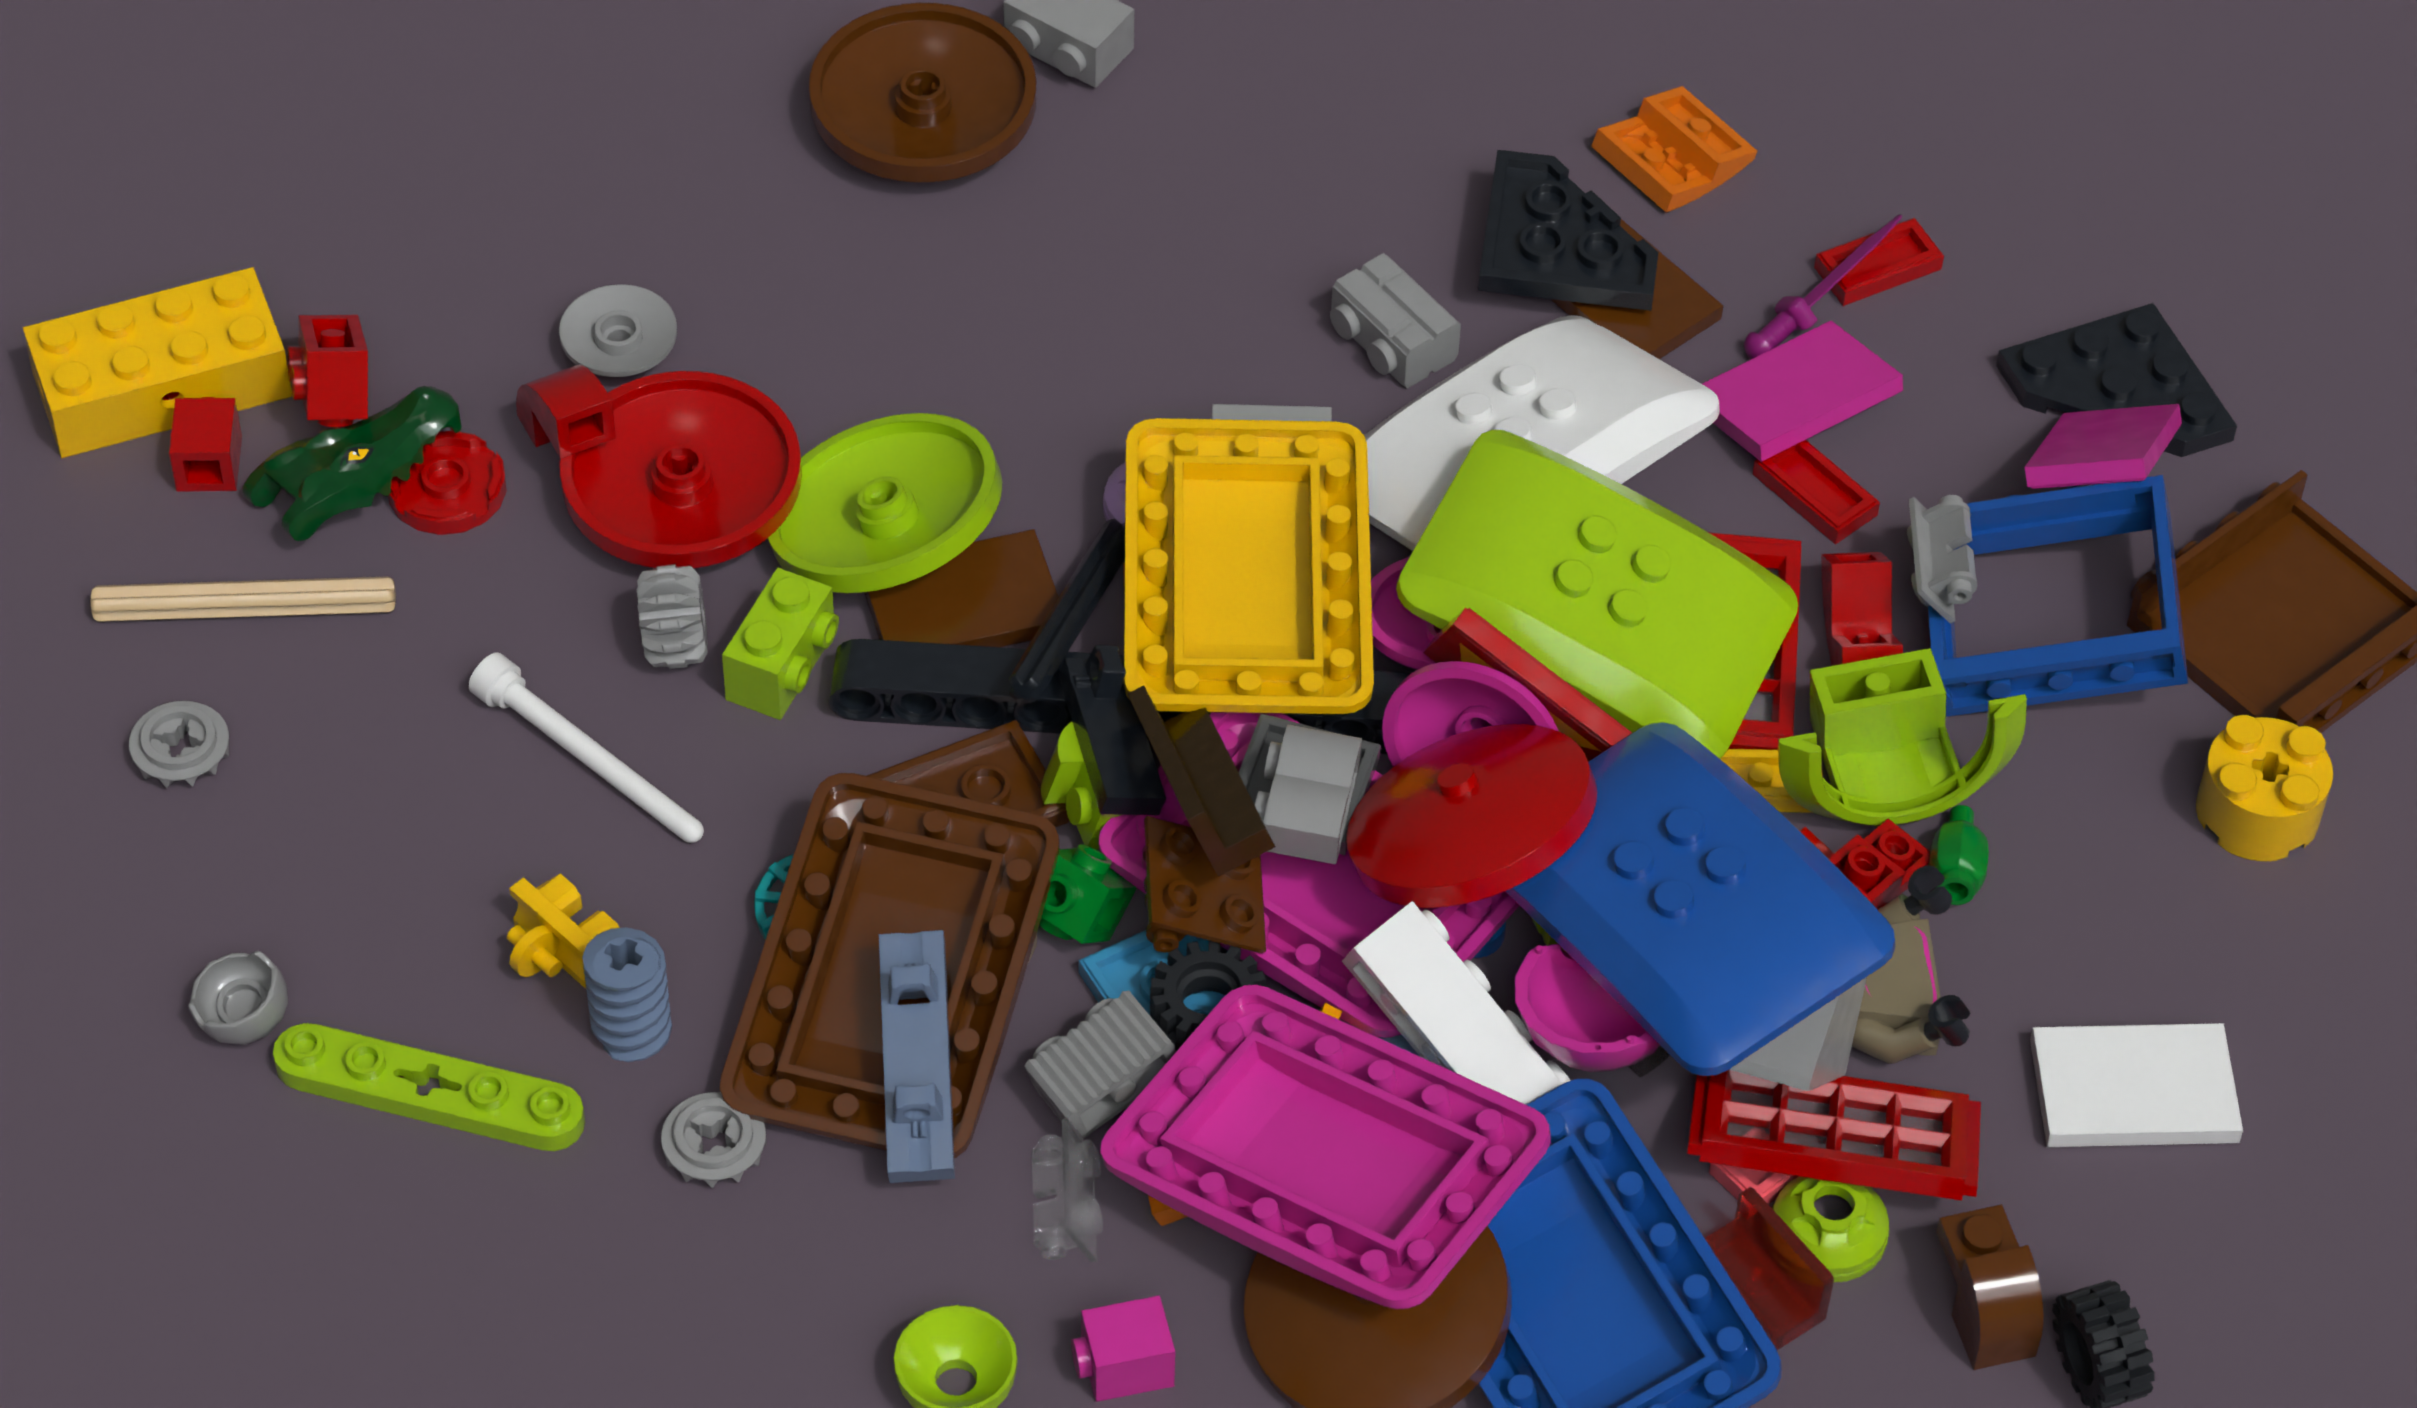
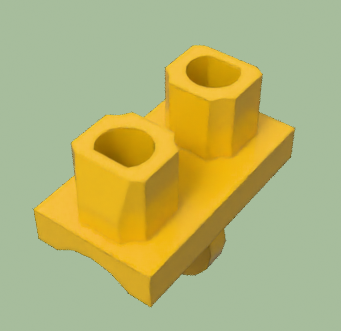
[507,873,620,989]

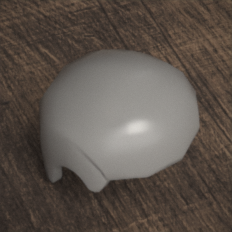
[188,951,288,1045]

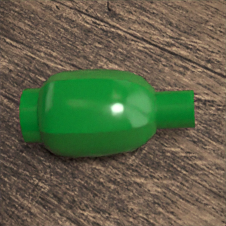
[1928,805,1989,905]

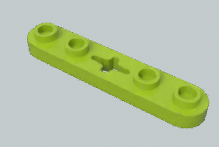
[273,1023,585,1151]

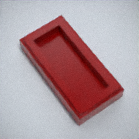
[1814,218,1944,306]
[1753,440,1880,545]

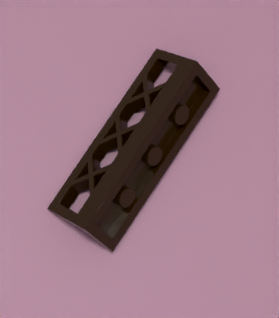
[1128,685,1276,877]

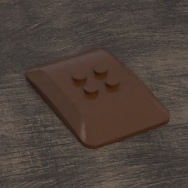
[720,773,1060,1158]

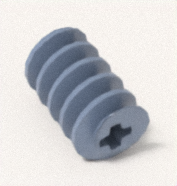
[582,927,672,1062]

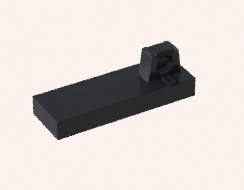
[1058,645,1166,815]

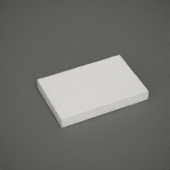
[2030,1023,2243,1147]

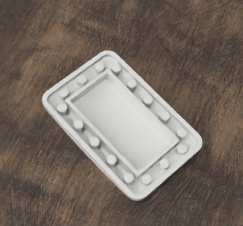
[1364,315,1720,551]

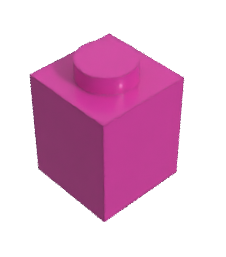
[1071,1295,1175,1402]

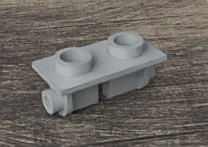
[1907,495,1977,624]

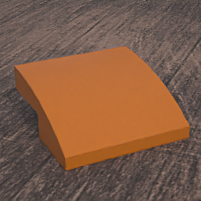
[1591,86,1757,212]

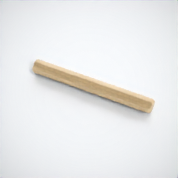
[90,576,396,622]

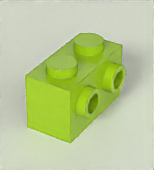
[722,567,839,720]

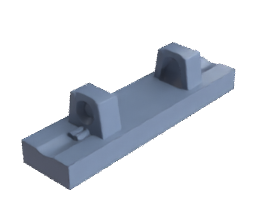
[879,930,955,1183]

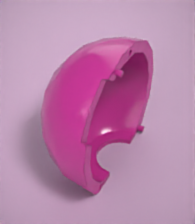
[1515,944,1660,1072]

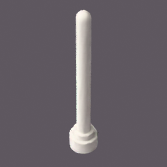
[469,652,704,843]

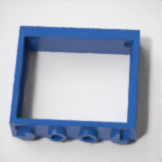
[1928,475,2188,717]

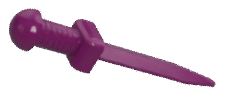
[1744,214,1902,359]

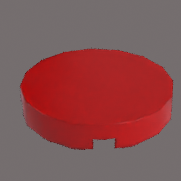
[388,430,507,535]

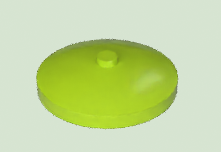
[768,413,1002,593]

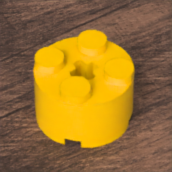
[2196,715,2333,861]

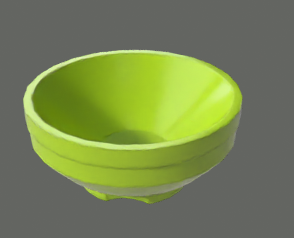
[1769,1176,1889,1283]
[894,1305,1017,1408]

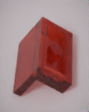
[1705,1187,1834,1350]

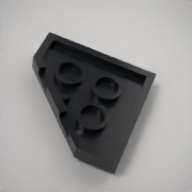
[1478,150,1659,311]
[1996,303,2237,457]

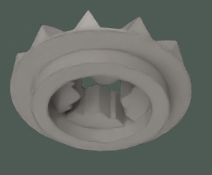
[129,701,229,788]
[661,1092,767,1189]

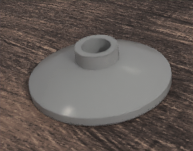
[559,284,677,377]

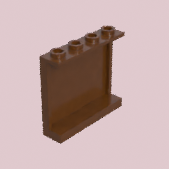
[2127,470,2417,733]

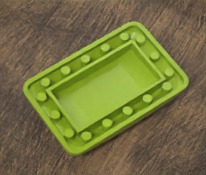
[1396,430,1798,759]

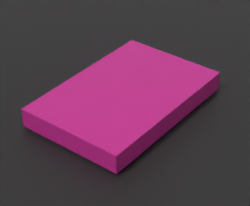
[1702,320,1903,462]
[2024,404,2182,489]

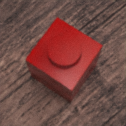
[169,397,242,492]

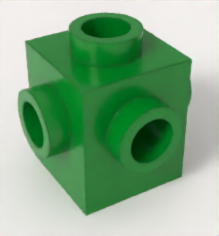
[1039,844,1137,944]

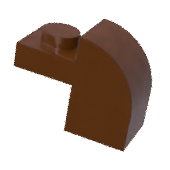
[1936,1204,2044,1370]

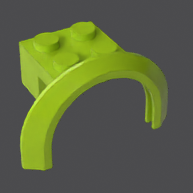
[1778,648,2027,825]

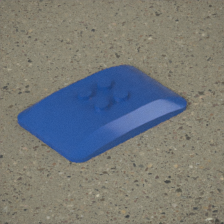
[1506,722,1895,1076]
[1478,1079,1782,1408]

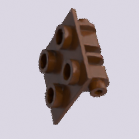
[1142,816,1266,954]

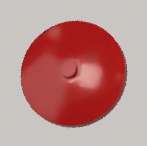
[560,371,802,569]
[1346,724,1597,908]

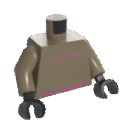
[1852,866,1971,1064]

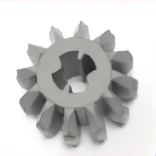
[637,564,708,669]

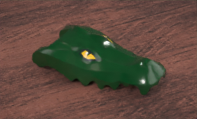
[242,386,462,541]

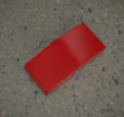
[1828,819,1930,908]

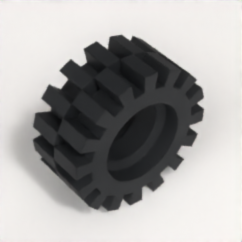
[1150,940,1266,1051]
[2052,1280,2155,1408]

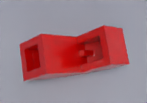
[516,364,616,459]
[1821,552,1903,666]

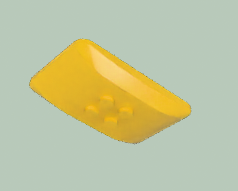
[1124,418,1374,714]

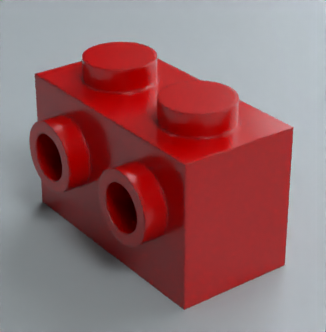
[287,315,368,427]

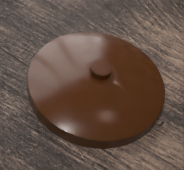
[809,3,1036,183]
[1244,1225,1512,1408]

